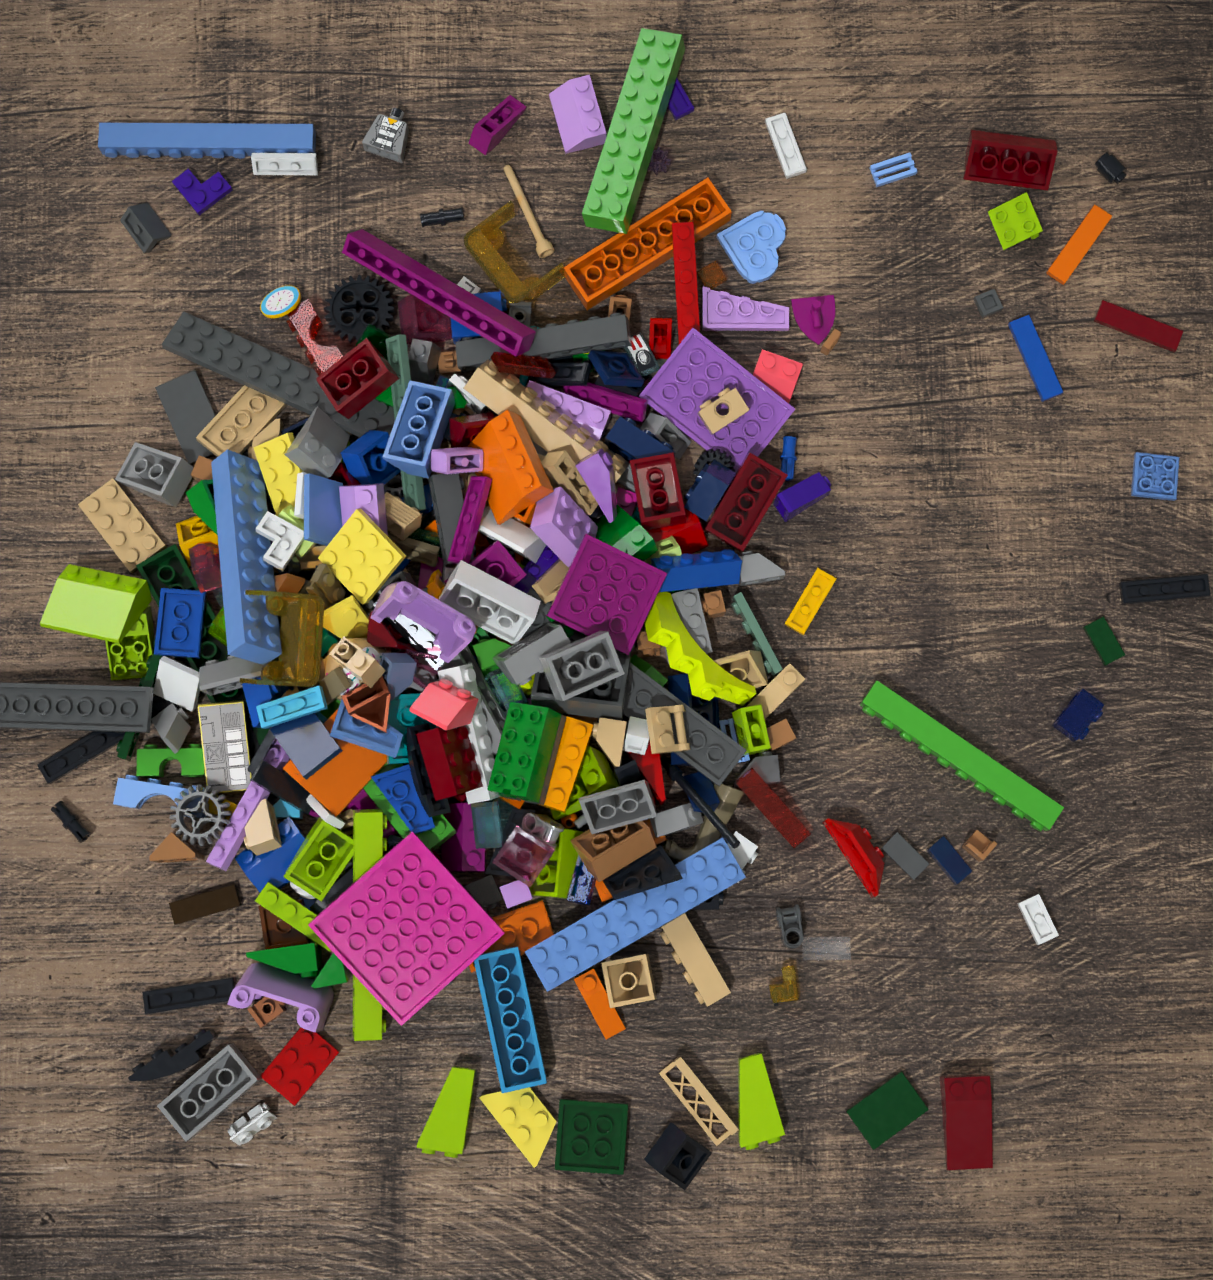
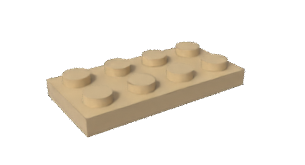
[196,385,287,457]
[78,478,167,573]

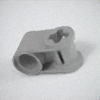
[522,813,564,849]

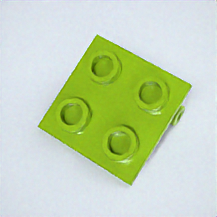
[988,192,1043,250]

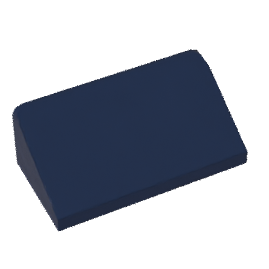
[684,772,720,813]
[927,836,972,885]

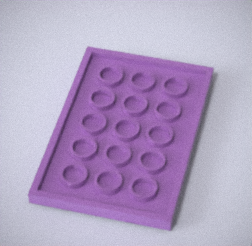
[638,328,795,473]

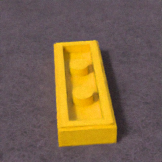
[784,568,837,635]

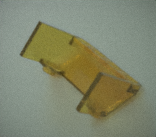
[464,201,565,303]
[239,590,324,687]

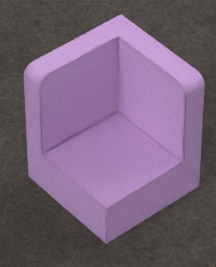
[500,878,532,909]

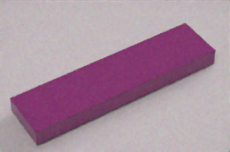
[563,382,647,422]
[447,476,492,564]

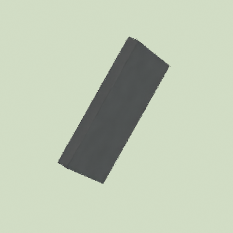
[155,370,216,465]

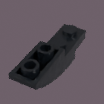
[128,1029,218,1081]

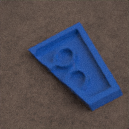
[371,764,436,835]

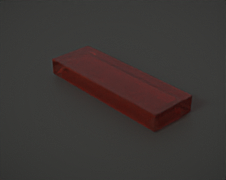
[491,352,556,379]

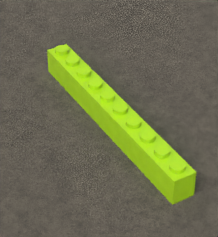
[353,809,387,1041]

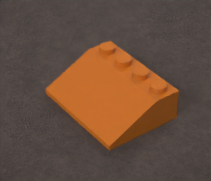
[467,410,554,525]
[283,709,387,817]

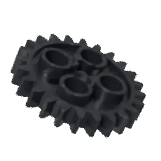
[324,275,395,344]

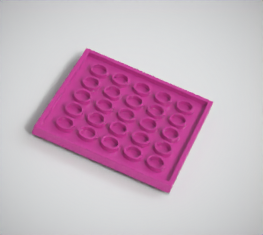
[308,831,505,1026]

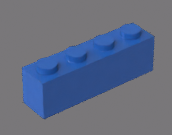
[651,549,742,592]

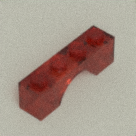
[286,299,343,377]

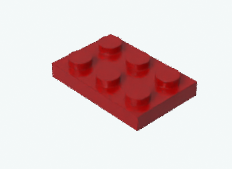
[260,1027,340,1106]

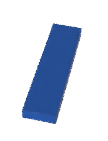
[1008,315,1063,402]

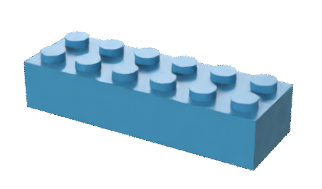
[474,946,547,1093]

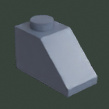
[380,653,417,702]

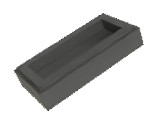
[881,832,929,880]

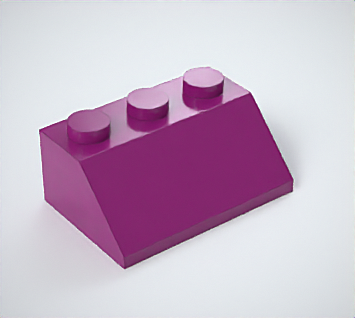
[441,803,487,872]

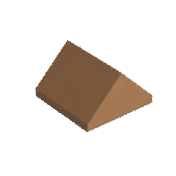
[149,832,204,863]

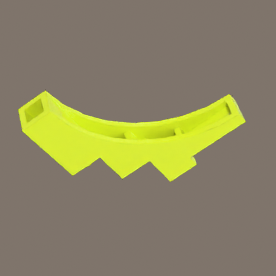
[645,592,757,706]

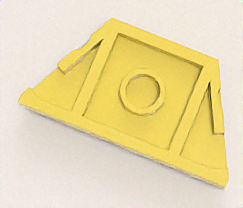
[479,1087,557,1168]

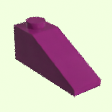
[469,95,527,156]

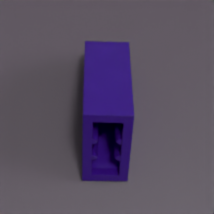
[773,472,831,522]

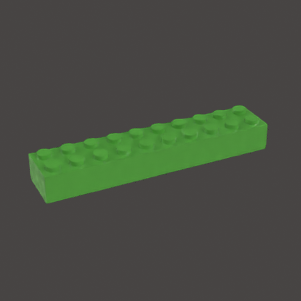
[582,28,685,234]

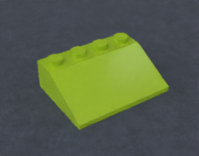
[40,564,152,644]

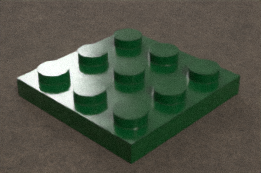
[555,1099,628,1175]

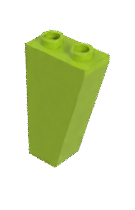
[738,1053,785,1150]
[417,1066,476,1158]

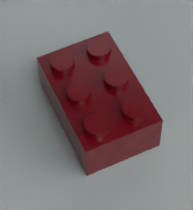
[416,725,483,801]

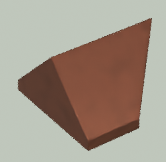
[341,675,391,733]

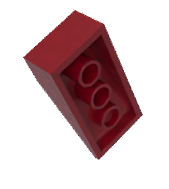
[940,1075,993,1170]

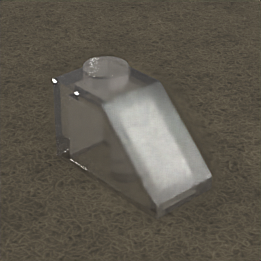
[802,937,851,960]

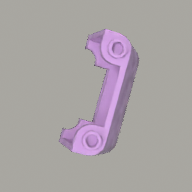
[370,581,476,663]
[227,963,334,1033]

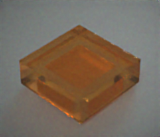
[697,261,727,290]

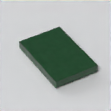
[846,1071,929,1150]

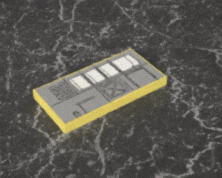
[198,700,252,793]

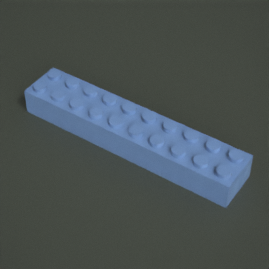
[211,449,282,665]
[525,837,746,992]

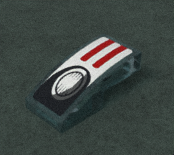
[623,332,659,377]

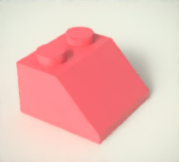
[753,349,803,403]
[409,679,478,730]

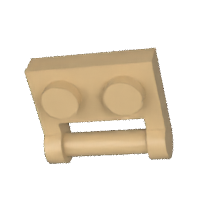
[645,705,690,754]

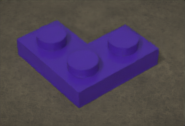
[172,168,233,216]

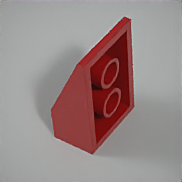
[624,739,666,805]

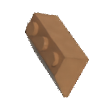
[570,821,657,882]

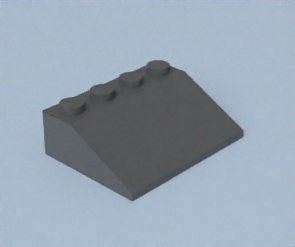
[531,642,631,721]

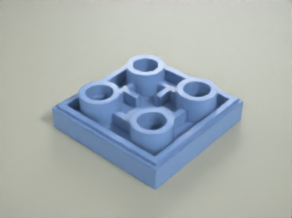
[1131,452,1179,501]

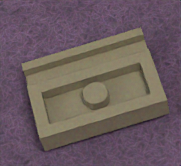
[306,564,347,611]

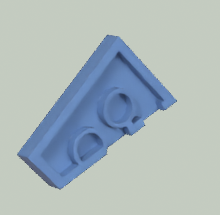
[330,694,403,758]

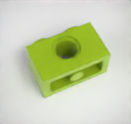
[732,704,771,756]

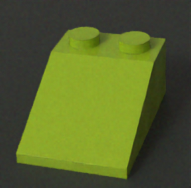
[283,817,353,902]

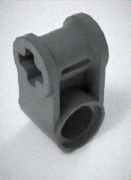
[776,904,803,949]

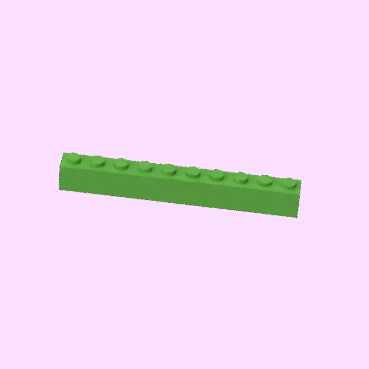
[860,681,1064,832]

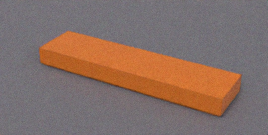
[1046,205,1112,285]

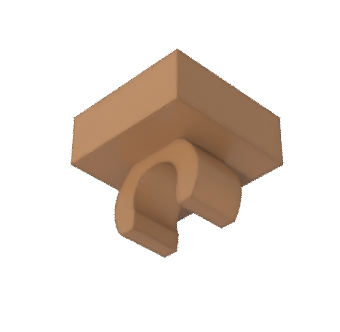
[438,351,462,375]

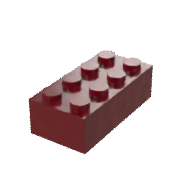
[703,453,788,552]

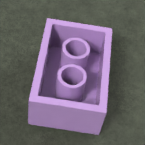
[530,487,598,567]

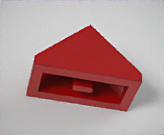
[649,318,672,359]

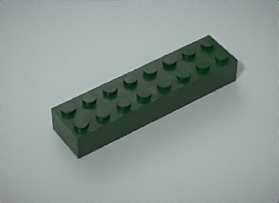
[136,544,248,710]

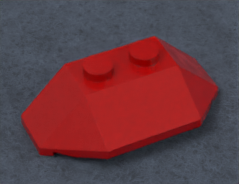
[822,818,884,898]

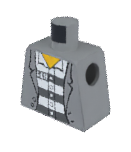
[362,108,409,163]

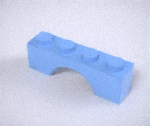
[113,775,206,819]

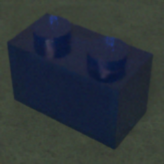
[1052,689,1104,742]

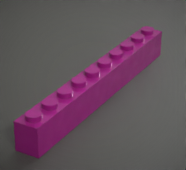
[342,229,536,356]

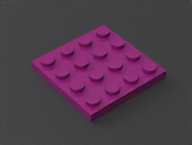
[546,534,667,655]

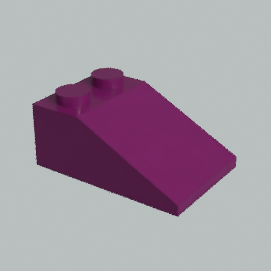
[444,540,527,587]

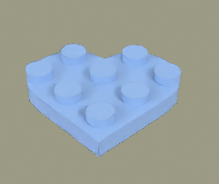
[716,211,786,284]

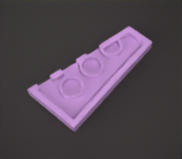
[702,286,789,331]

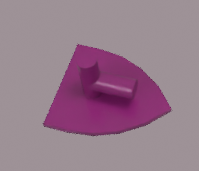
[791,295,835,345]

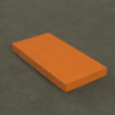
[469,900,554,973]

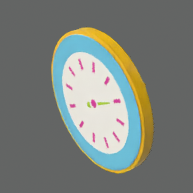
[260,286,301,318]

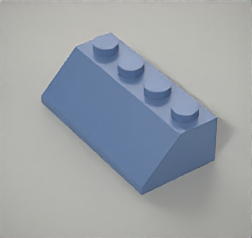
[382,380,455,479]

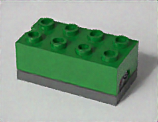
[487,702,566,805]

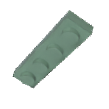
[731,592,783,677]

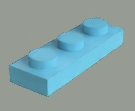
[256,686,328,729]

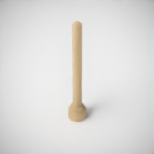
[504,165,555,258]

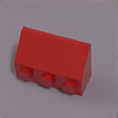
[646,505,708,554]

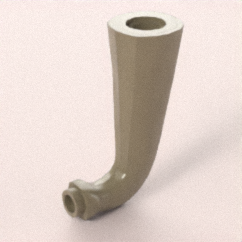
[663,783,745,862]

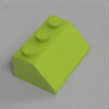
[527,829,583,899]

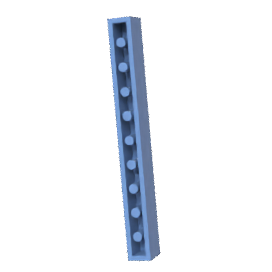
[98,123,316,159]

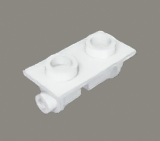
[227,1102,277,1146]

